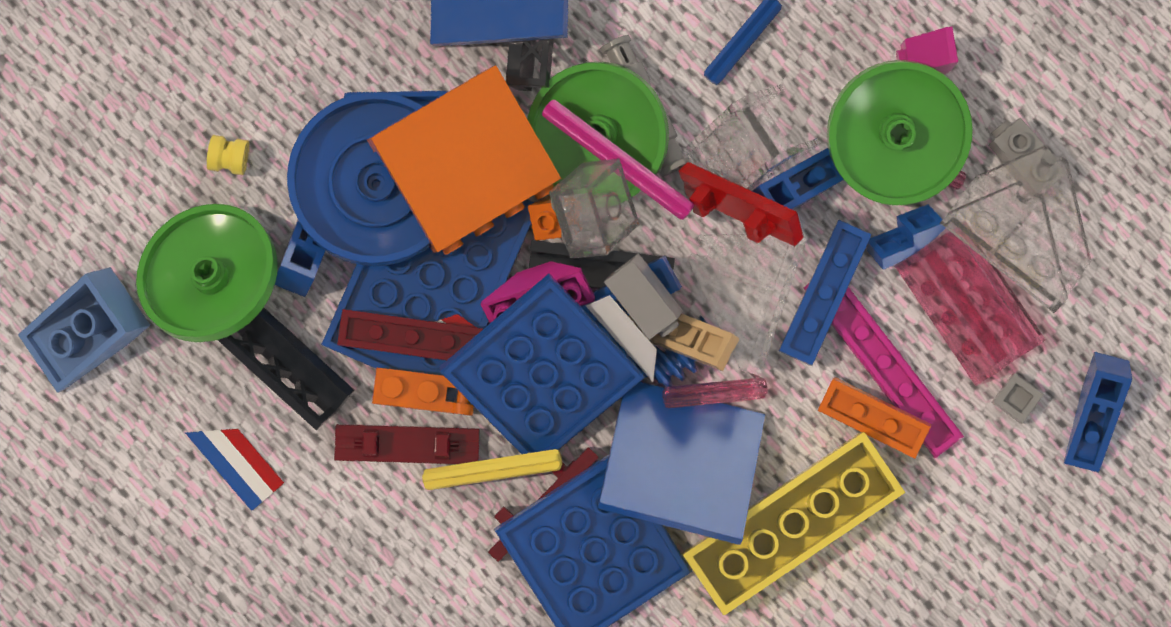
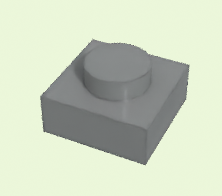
[991,373,1044,424]

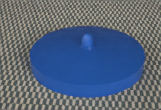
[287,92,431,266]

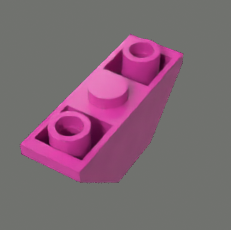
[481,261,595,323]

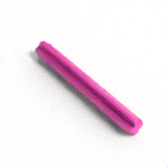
[542,100,694,220]

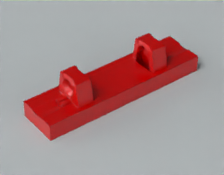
[679,162,804,247]

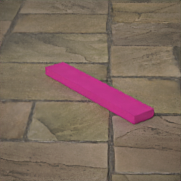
[803,283,964,458]

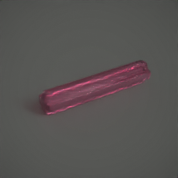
[663,377,768,408]

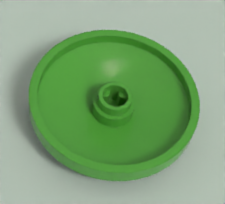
[827,60,973,205]
[527,61,669,206]
[136,204,278,342]

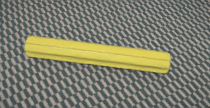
[422,449,562,490]

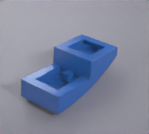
[866,204,946,270]

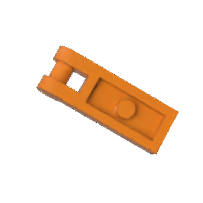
[372,367,474,416]

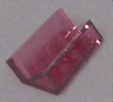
[895,221,1046,386]

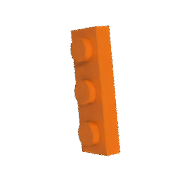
[817,377,932,459]

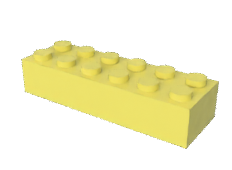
[681,432,905,615]

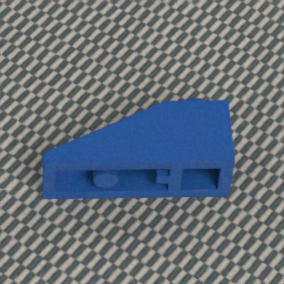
[752,148,844,210]
[275,219,325,297]
[1064,352,1132,473]

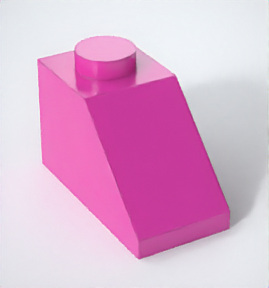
[896,26,958,74]

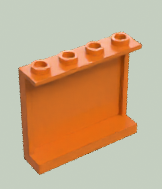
[367,65,562,255]

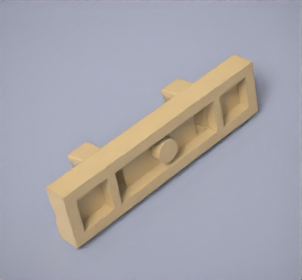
[628,313,739,371]

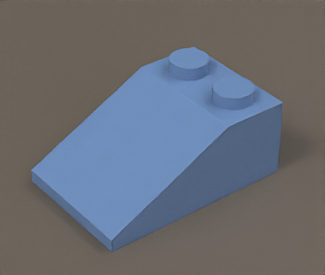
[18,267,150,393]

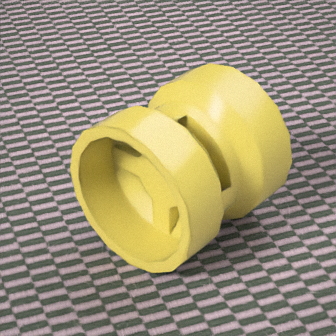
[207,135,249,175]

